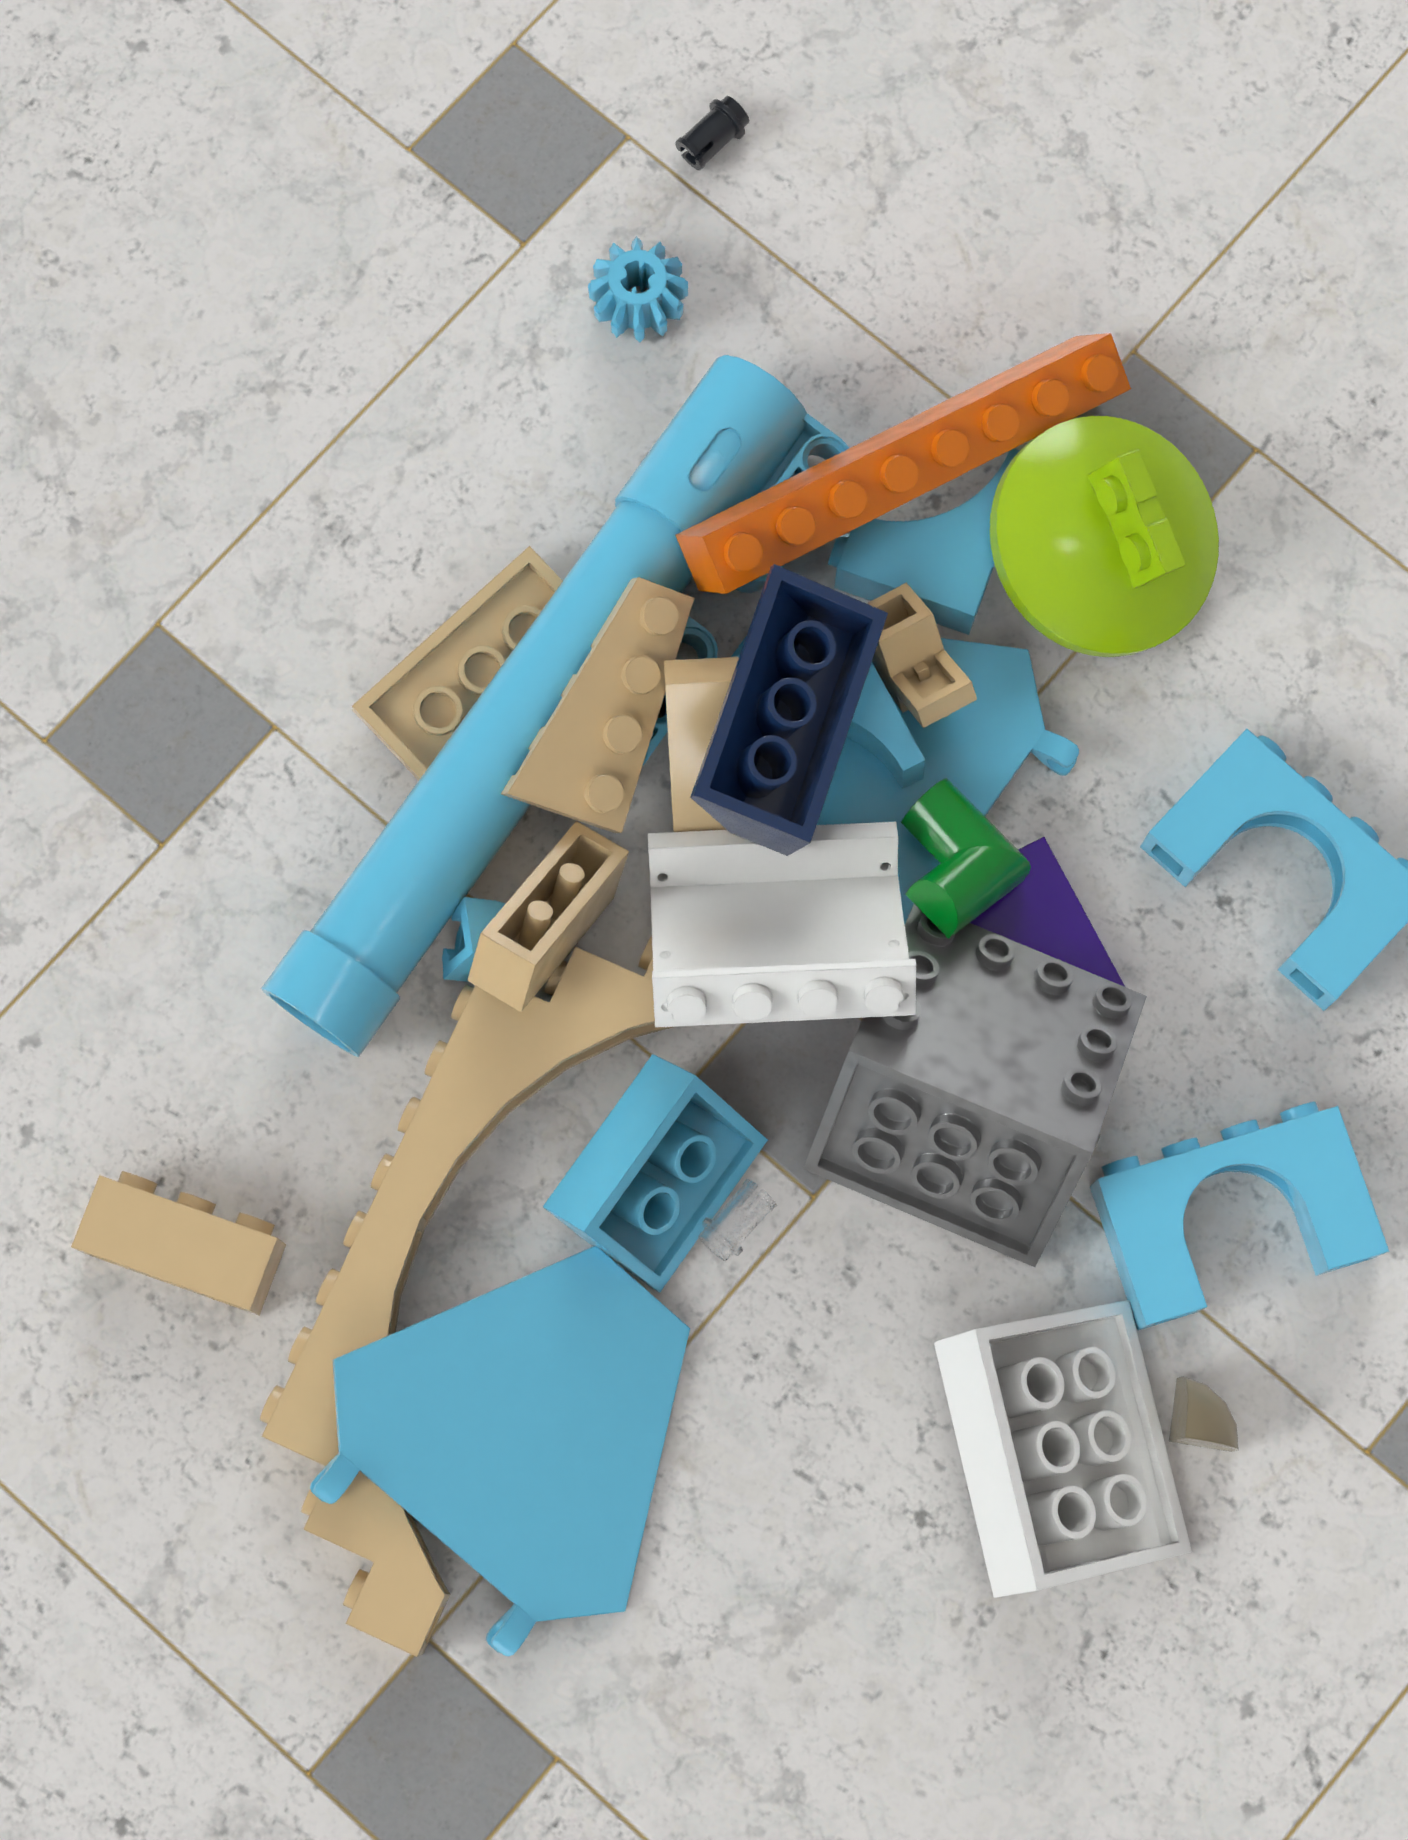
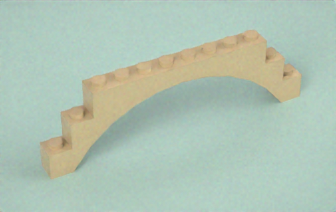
[260,935,673,1657]

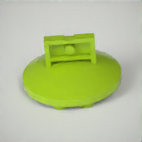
[990,416,1219,657]

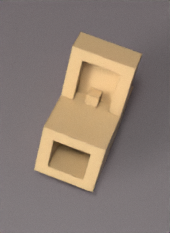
[866,583,977,728]

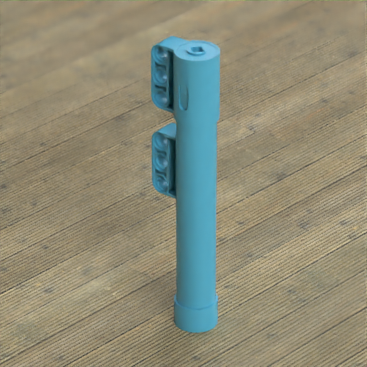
[261,355,849,1057]

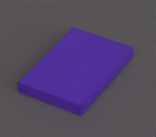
[970,837,1125,987]

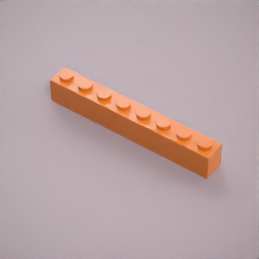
[675,333,1131,594]

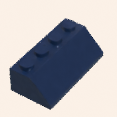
[690,564,888,856]

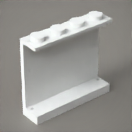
[648,822,916,1028]

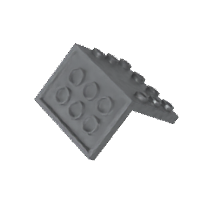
[803,904,1147,1267]

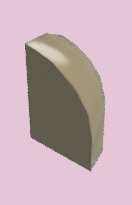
[1169,1376,1239,1452]

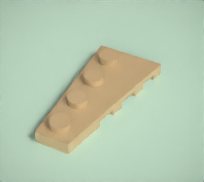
[352,546,563,781]
[501,577,694,833]

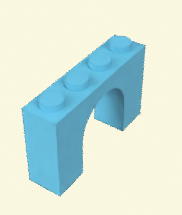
[1140,729,1408,1011]
[1090,1102,1389,1331]

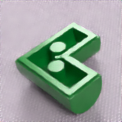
[901,778,1031,939]

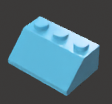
[543,1054,768,1293]

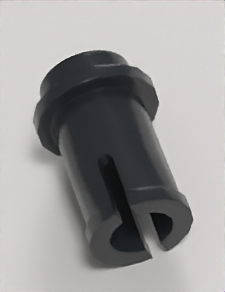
[675,96,750,170]

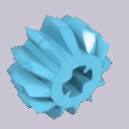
[588,236,688,343]

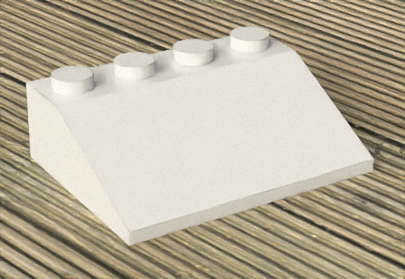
[934,1300,1192,1598]

